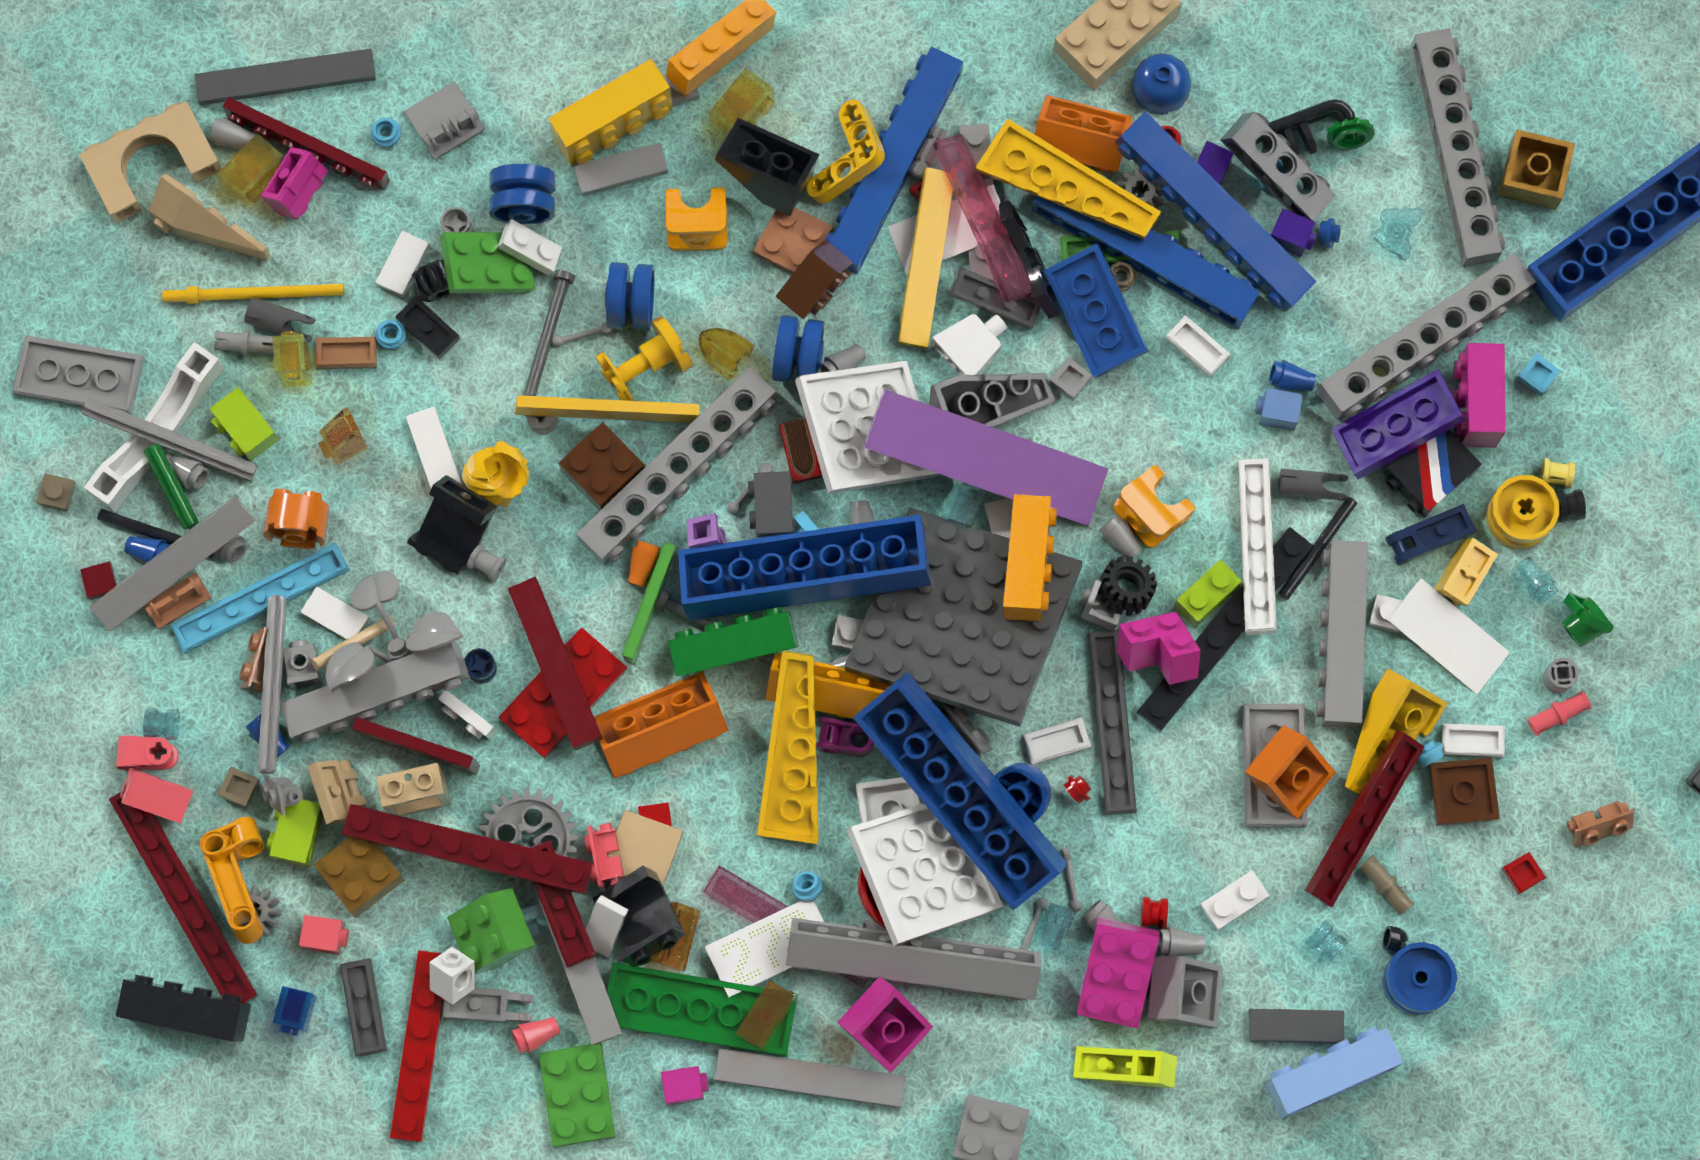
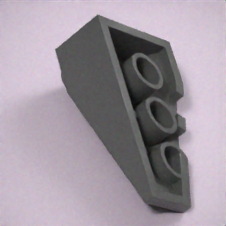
[929,373,1055,427]

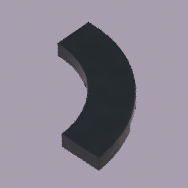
[999,200,1059,319]

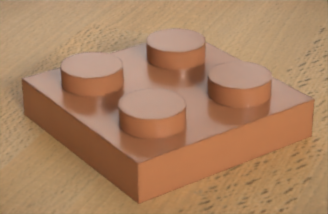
[753,208,834,274]

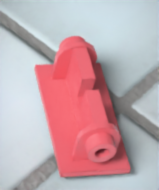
[585,823,624,890]

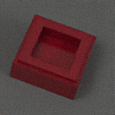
[80,561,117,600]

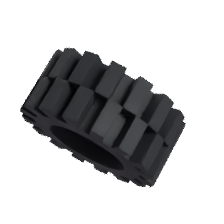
[1098,556,1157,616]

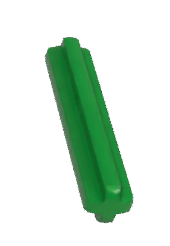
[144,444,199,529]

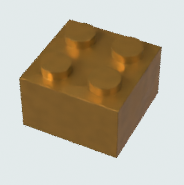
[1498,129,1575,210]
[314,837,405,918]

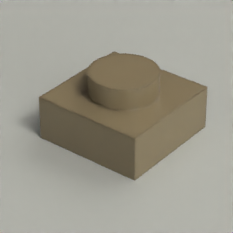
[36,473,76,511]
[217,766,260,808]

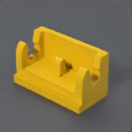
[1434,538,1498,606]

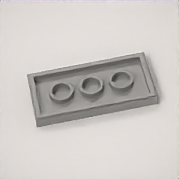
[12,335,144,415]
[1242,704,1308,827]

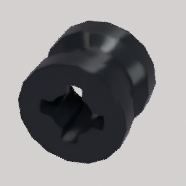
[1556,489,1586,522]

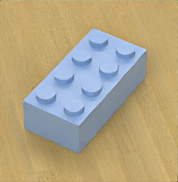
[1265,1026,1403,1120]

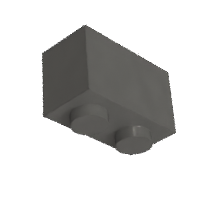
[748,471,793,537]

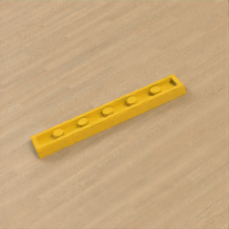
[897,167,956,349]
[514,395,699,423]

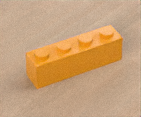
[666,0,776,97]
[1003,494,1057,622]
[765,653,891,718]

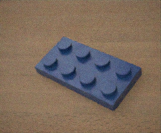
[1044,243,1149,379]

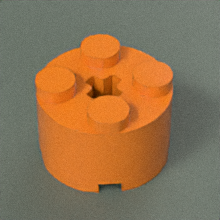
[263,489,329,549]

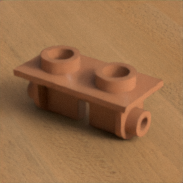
[144,572,212,629]
[239,627,267,693]
[1567,801,1634,848]

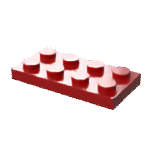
[499,627,628,759]

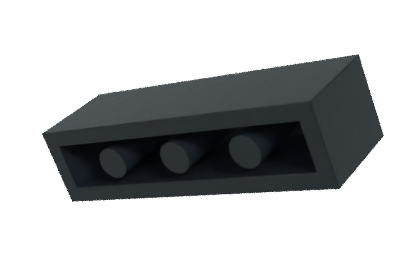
[116,974,251,1042]

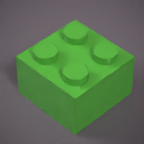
[447,888,535,974]

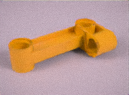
[200,817,264,944]

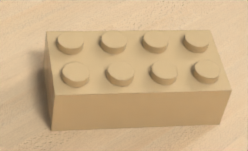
[1053,0,1182,91]

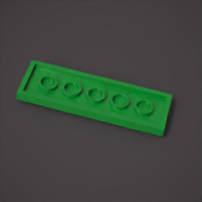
[607,962,798,1057]

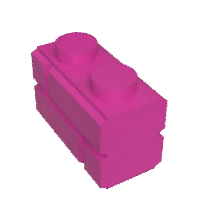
[260,147,328,220]

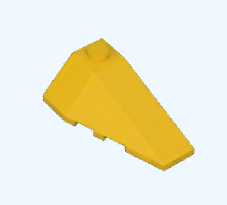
[1345,668,1448,795]

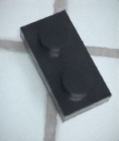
[395,296,460,360]

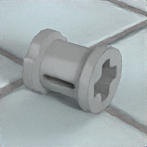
[466,544,507,582]

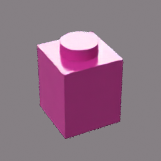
[661,1066,709,1106]

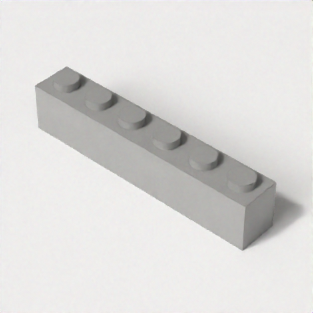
[1316,540,1368,728]
[280,642,470,744]

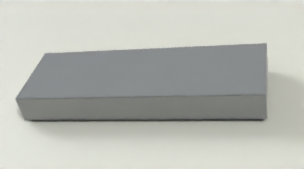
[574,143,668,197]

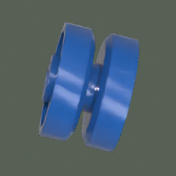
[489,164,555,224]
[605,262,655,331]
[772,315,825,383]
[1382,942,1457,1016]

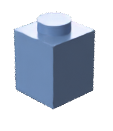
[1255,388,1303,431]

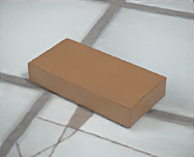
[316,337,377,369]

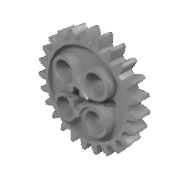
[478,788,578,889]

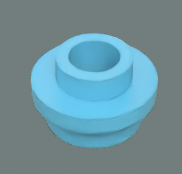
[371,118,401,147]
[376,320,406,350]
[1418,739,1444,766]
[792,871,823,901]

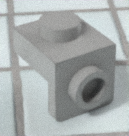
[1079,580,1121,631]

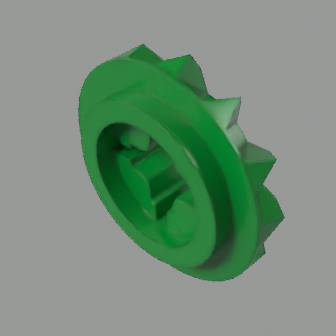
[1326,117,1375,150]

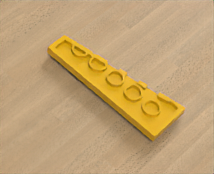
[976,118,1161,240]
[757,651,819,844]

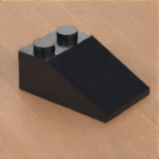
[715,118,820,216]

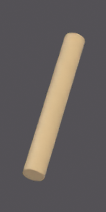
[311,616,395,670]

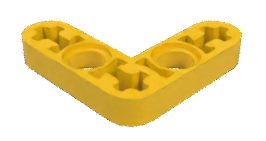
[807,99,885,204]

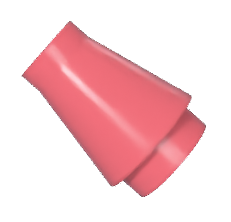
[511,1017,560,1054]

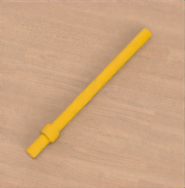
[162,284,344,305]

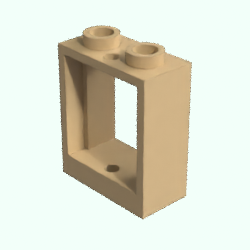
[376,763,452,816]

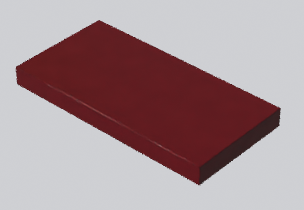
[352,718,480,775]

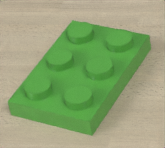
[439,232,535,293]
[539,1043,616,1148]

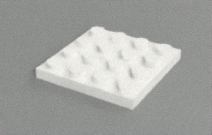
[795,361,938,494]
[846,803,1003,946]

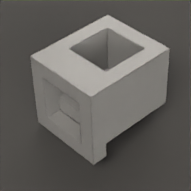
[283,640,322,689]

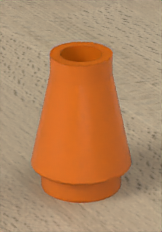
[627,540,661,587]

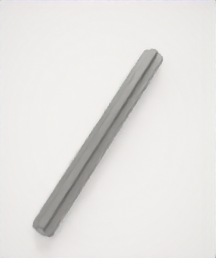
[82,398,257,481]
[258,595,286,774]

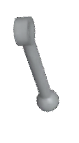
[551,322,613,347]
[728,463,772,514]
[1062,847,1082,912]
[1018,897,1049,950]

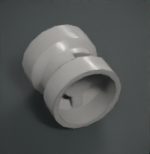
[440,207,473,233]
[1543,658,1579,694]

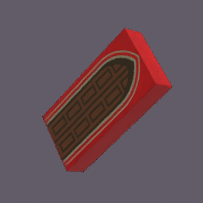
[779,418,822,484]

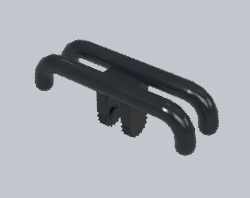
[1241,99,1355,166]

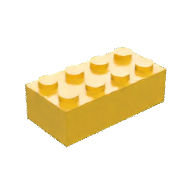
[548,58,673,166]

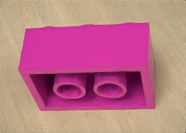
[1454,343,1506,448]
[1077,917,1159,1029]

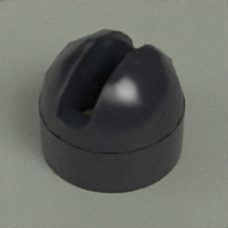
[1383,925,1408,952]

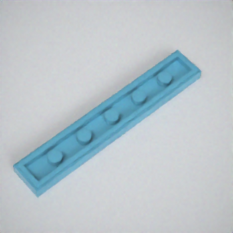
[170,542,350,654]

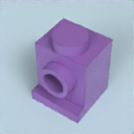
[687,513,727,548]

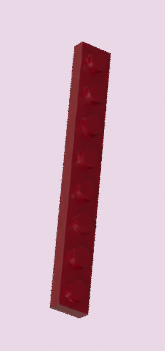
[109,792,259,1003]
[342,804,593,895]

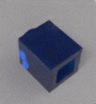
[272,986,317,1036]

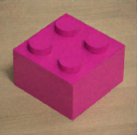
[837,977,933,1073]

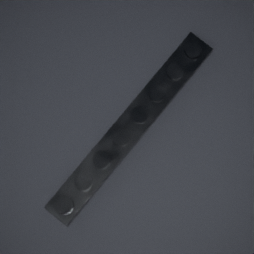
[1136,527,1314,732]

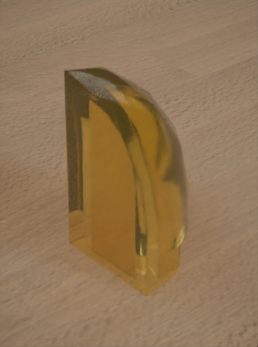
[699,328,755,380]

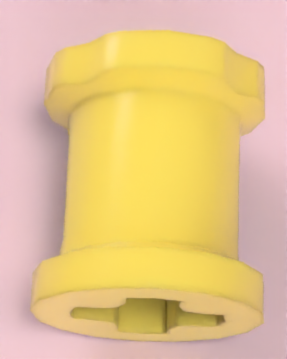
[1539,458,1575,489]

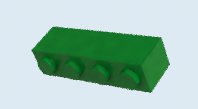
[668,607,799,677]

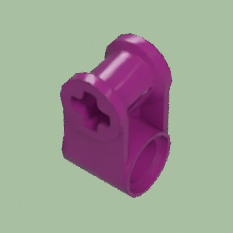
[816,717,874,757]

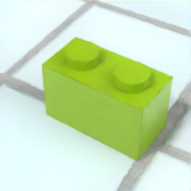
[209,387,279,461]
[1174,559,1242,629]
[267,799,323,868]

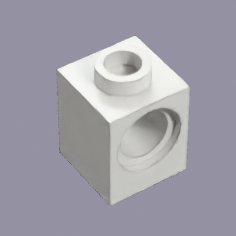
[430,947,475,1005]

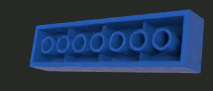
[1527,143,1700,322]
[678,514,931,621]
[853,672,1068,910]

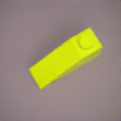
[1073,1046,1177,1088]

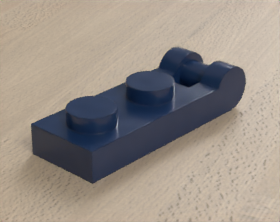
[1385,504,1476,566]

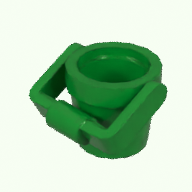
[1562,592,1614,647]

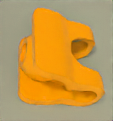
[666,187,728,251]
[1113,465,1196,549]

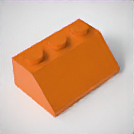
[1034,95,1133,173]

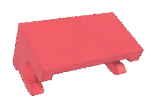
[120,768,193,824]

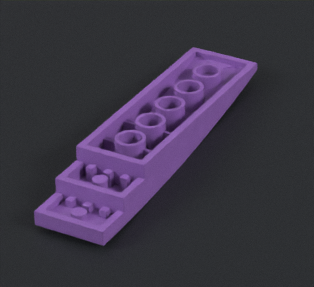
[863,389,1109,526]

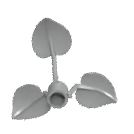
[326,571,463,693]

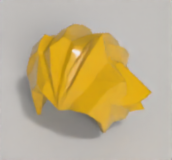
[462,441,529,507]

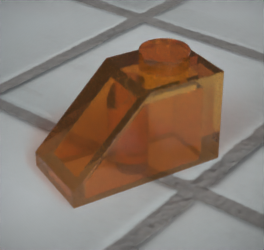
[318,407,368,465]

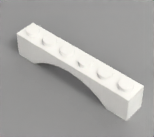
[84,342,224,513]

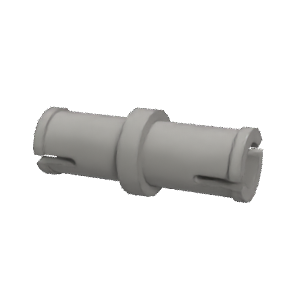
[214,330,277,355]

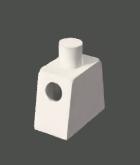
[932,314,1007,375]

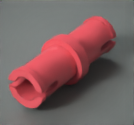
[1527,691,1592,736]

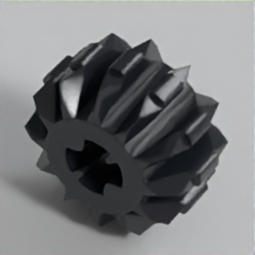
[411,259,455,302]

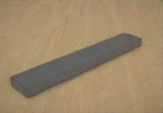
[195,49,376,105]
[1088,630,1137,815]

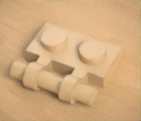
[308,759,367,825]

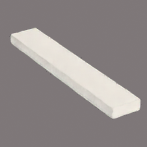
[1238,458,1277,635]

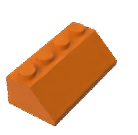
[594,671,729,778]

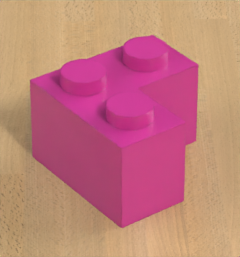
[1117,612,1201,685]

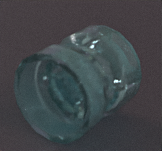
[143,708,180,740]
[1305,920,1349,964]

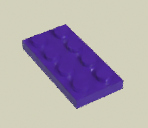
[1331,369,1465,480]

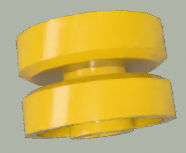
[1486,475,1559,549]

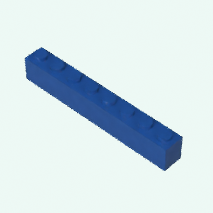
[826,46,963,274]
[1115,111,1317,311]
[1032,196,1260,329]

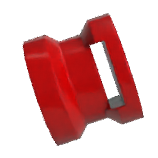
[1140,896,1168,929]

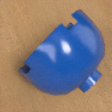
[1131,53,1191,115]
[995,763,1051,823]

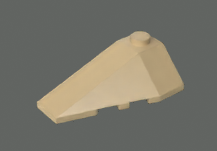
[149,173,271,261]

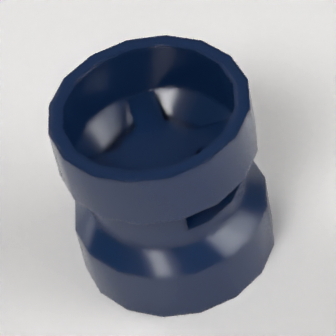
[464,648,497,684]

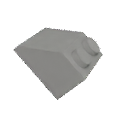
[1148,956,1222,1028]

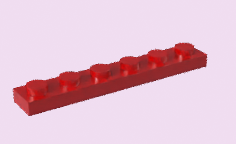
[390,950,444,1142]

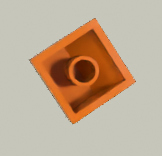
[1245,725,1336,819]

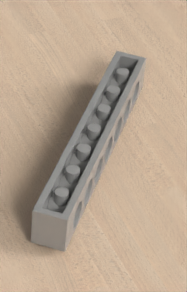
[1411,28,1505,267]
[1316,253,1536,421]
[576,366,777,565]

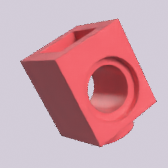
[299,915,349,955]

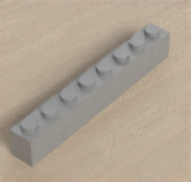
[786,918,1041,1001]

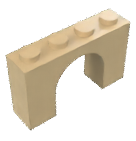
[79,101,222,224]

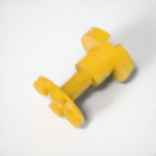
[595,315,693,401]

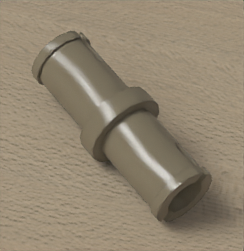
[1359,855,1414,916]

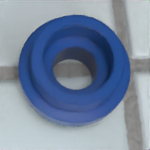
[1319,218,1341,248]

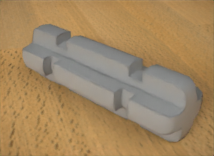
[909,126,947,180]

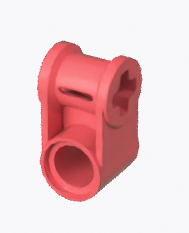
[116,735,179,771]

